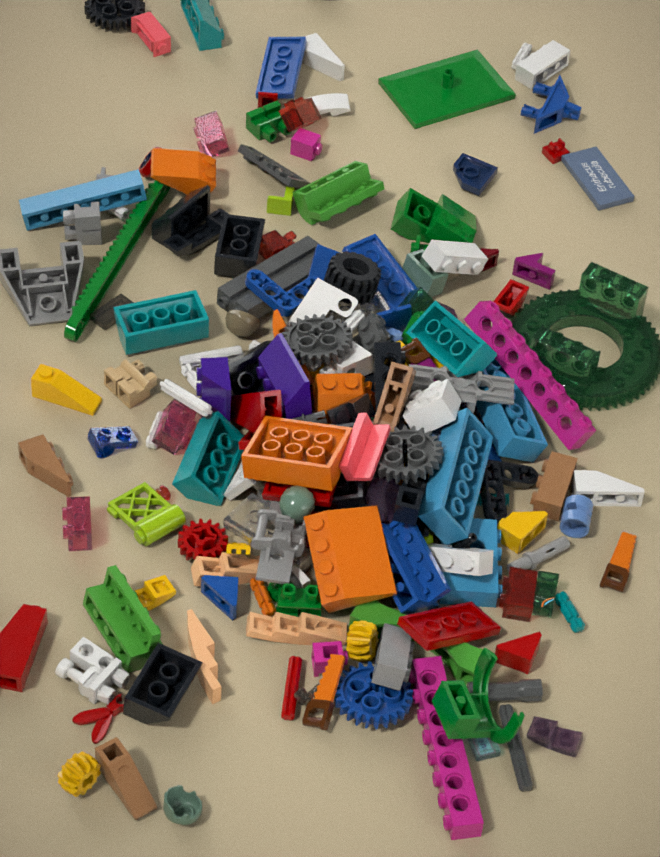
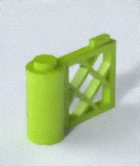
[107,482,186,546]

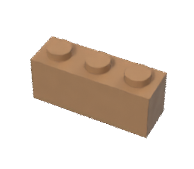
[530,451,578,522]

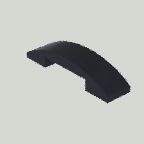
[162,208,229,256]

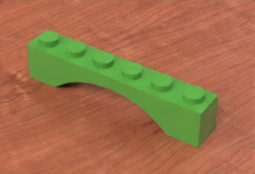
[349,600,483,685]

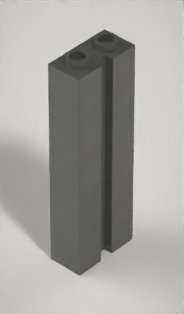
[216,236,319,319]

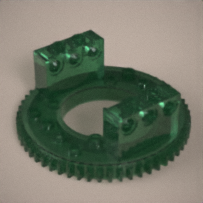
[511,262,660,411]

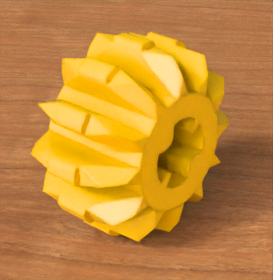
[346,620,379,662]
[57,751,101,797]

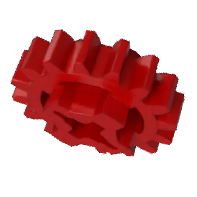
[177,519,228,561]

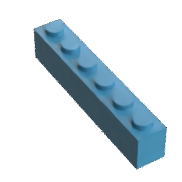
[19,169,147,231]

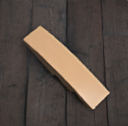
[187,609,221,704]
[246,612,347,645]

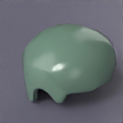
[279,485,315,524]
[163,785,202,825]

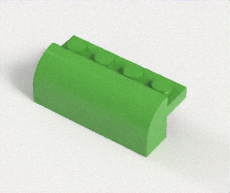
[292,161,385,225]
[82,565,163,673]

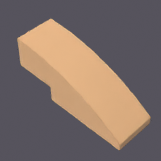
[191,552,260,587]

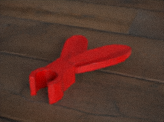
[72,694,124,744]

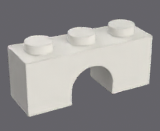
[427,543,494,576]

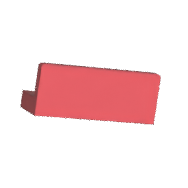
[339,413,391,481]

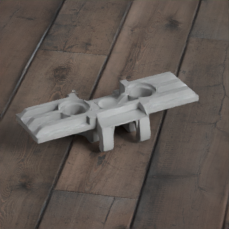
[409,364,514,413]
[251,501,307,584]

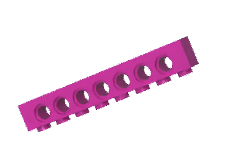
[464,300,597,450]
[408,656,484,840]

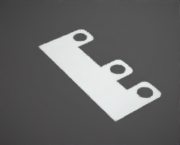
[286,278,358,327]

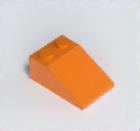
[151,148,216,194]
[313,373,363,425]

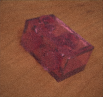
[193,111,230,157]
[152,399,197,455]
[62,496,92,551]

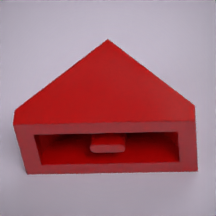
[493,279,529,317]
[495,631,542,674]

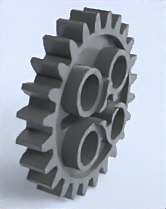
[282,314,353,367]
[375,425,444,484]

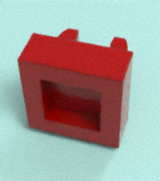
[542,138,570,164]

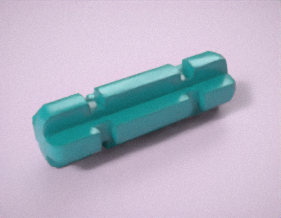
[554,591,585,633]

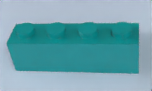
[180,0,224,51]
[113,290,209,355]
[406,301,498,377]
[172,411,244,506]

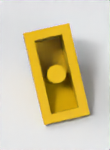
[497,511,548,554]

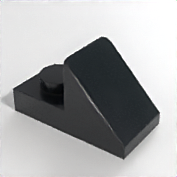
[326,393,376,425]

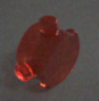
[156,485,171,500]

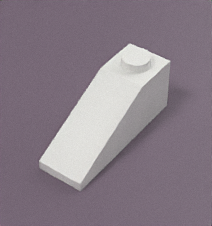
[302,33,345,81]
[571,470,645,507]

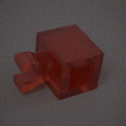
[259,230,297,260]

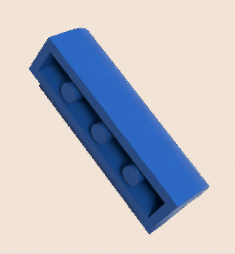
[382,521,451,615]

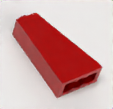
[230,390,282,434]
[0,604,48,692]

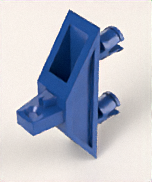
[520,75,582,134]

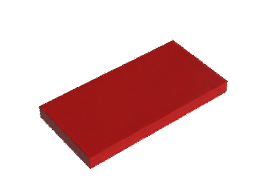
[397,601,501,651]

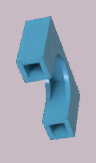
[439,518,502,608]

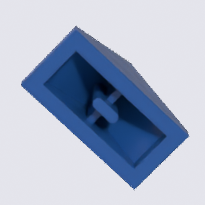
[201,575,239,621]

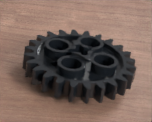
[84,0,145,31]

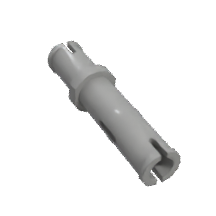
[507,536,570,576]

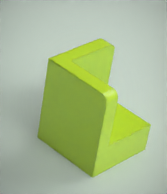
[267,186,294,216]

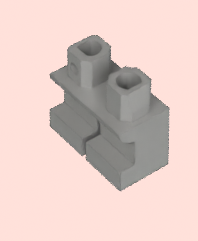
[63,202,102,245]

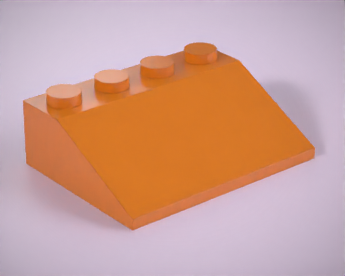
[241,416,353,491]
[304,506,397,613]

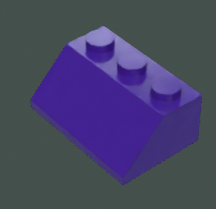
[196,357,231,422]

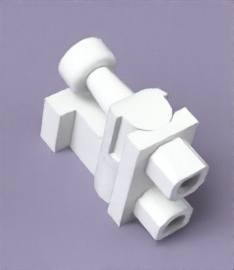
[55,637,130,705]

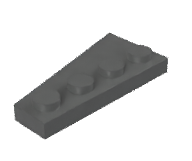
[238,144,310,190]

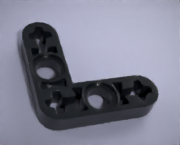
[480,460,539,524]

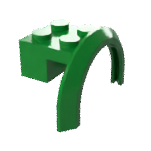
[432,648,525,744]

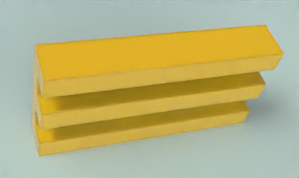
[226,542,251,555]

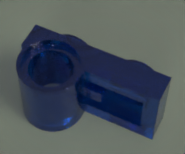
[87,426,138,458]

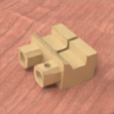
[104,359,157,409]

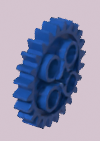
[334,661,413,729]

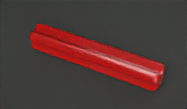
[281,656,302,721]

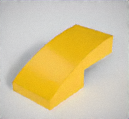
[135,575,176,611]

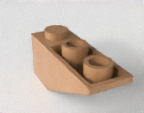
[18,434,73,497]
[95,737,157,820]

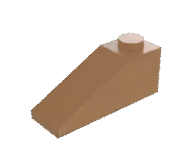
[373,362,416,432]

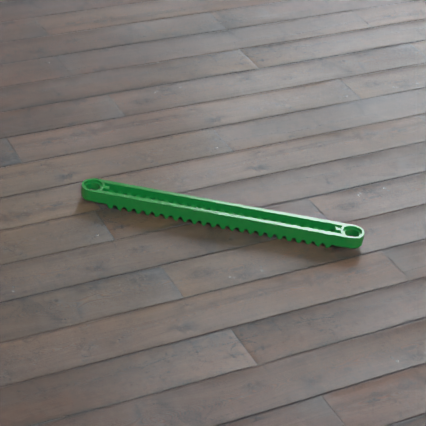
[64,180,171,342]

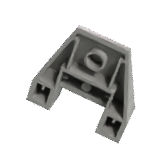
[0,241,84,326]

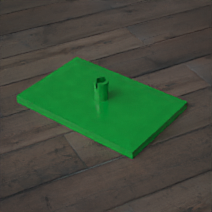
[378,49,516,129]

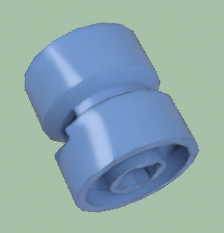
[560,494,594,538]

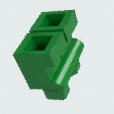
[246,101,293,142]
[276,583,321,617]

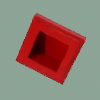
[258,92,278,108]

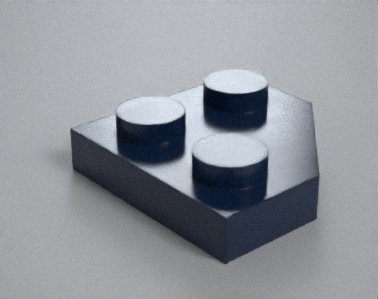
[453,153,498,196]

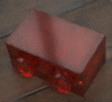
[279,97,322,132]
[499,567,538,622]

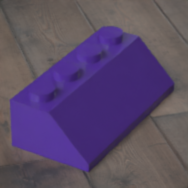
[256,333,312,419]

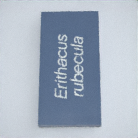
[561,146,634,211]

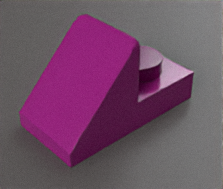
[512,253,556,290]

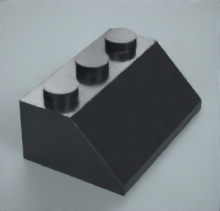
[151,185,210,245]
[214,214,265,277]
[228,341,271,396]
[123,643,203,724]

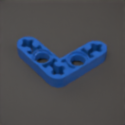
[245,269,323,317]

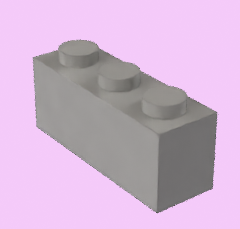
[371,623,415,691]

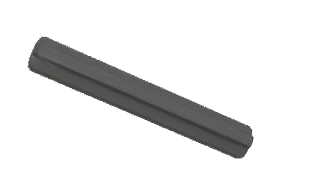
[499,704,533,792]

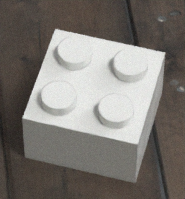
[403,379,462,433]

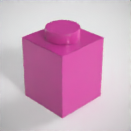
[290,128,322,162]

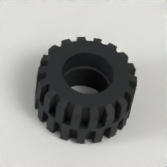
[324,251,381,305]

